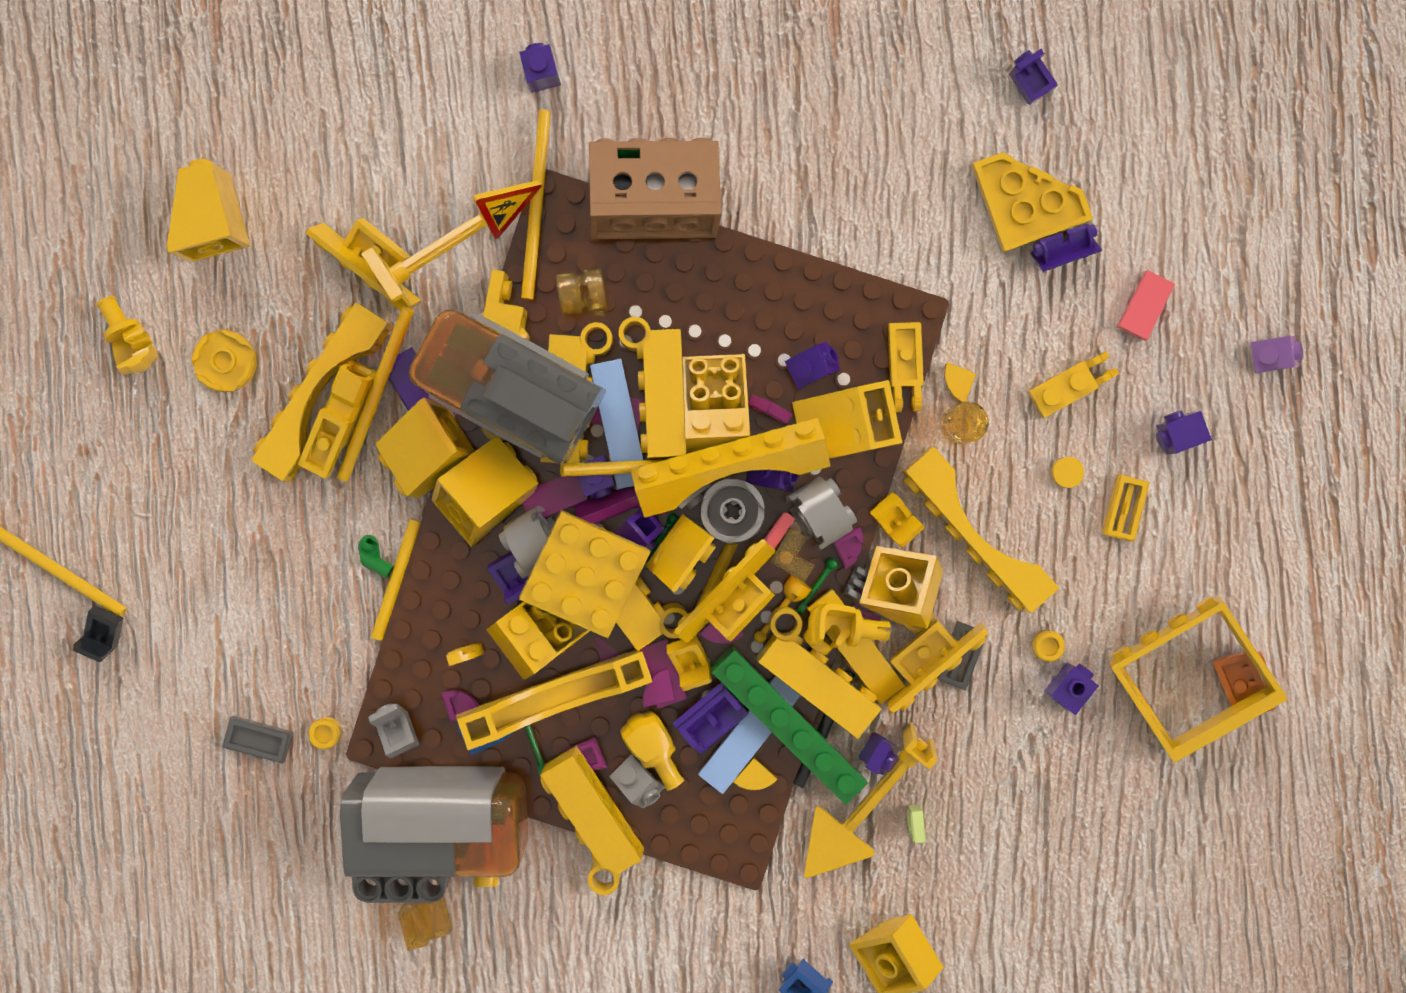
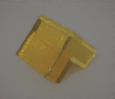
[768,527,815,583]
[397,896,453,951]

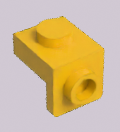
[870,492,924,548]
[667,636,712,691]

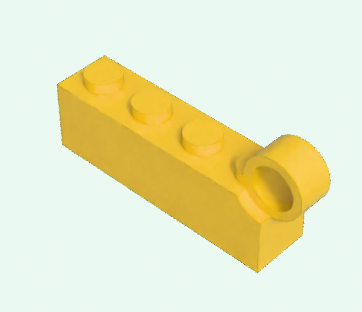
[619,317,686,460]
[540,322,613,463]
[592,523,688,651]
[756,606,881,739]
[540,745,644,895]

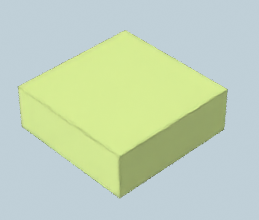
[906,804,926,843]

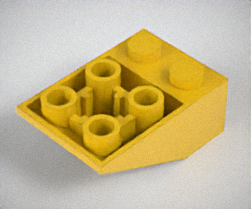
[682,354,750,454]
[792,380,902,459]
[645,514,716,592]
[486,602,590,680]

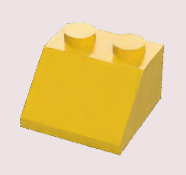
[859,546,943,629]
[849,914,944,993]

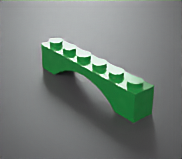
[710,644,868,805]

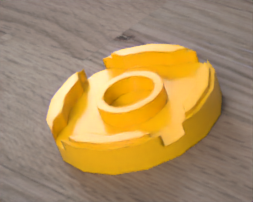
[192,330,257,392]

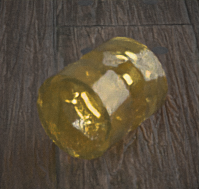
[557,268,607,315]
[940,401,989,444]

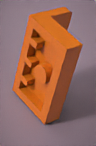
[1213,644,1275,712]

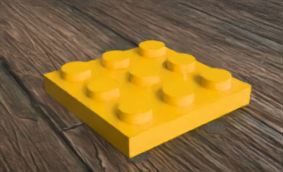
[519,510,650,638]

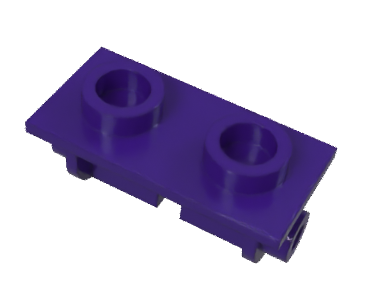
[1030,223,1102,272]

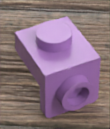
[1251,336,1304,373]

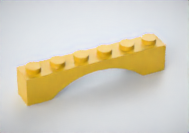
[251,302,394,482]
[631,418,830,518]
[902,446,1059,613]
[456,649,653,750]

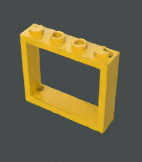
[1109,596,1288,763]

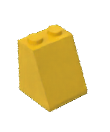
[166,159,250,263]
[375,397,475,498]
[431,436,538,547]

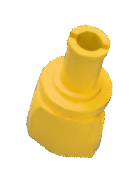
[96,296,158,375]
[808,603,891,648]
[620,711,684,791]

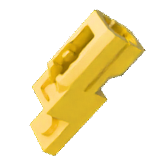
[480,269,530,340]
[297,361,377,479]

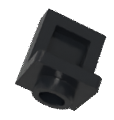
[73,605,124,662]

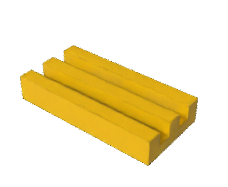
[1101,474,1150,542]

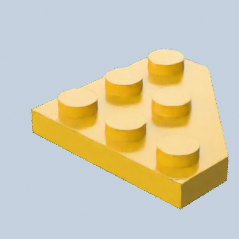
[971,152,1094,253]

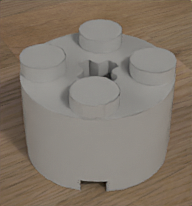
[786,477,857,551]
[701,479,765,545]
[499,506,555,578]

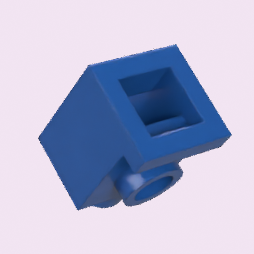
[778,959,833,993]

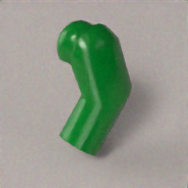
[358,535,394,579]

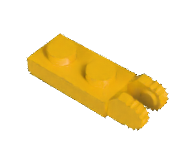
[888,322,924,412]
[1027,351,1119,419]

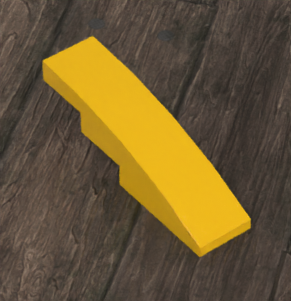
[807,589,905,705]

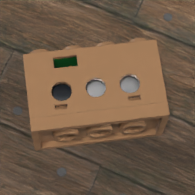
[589,137,722,239]

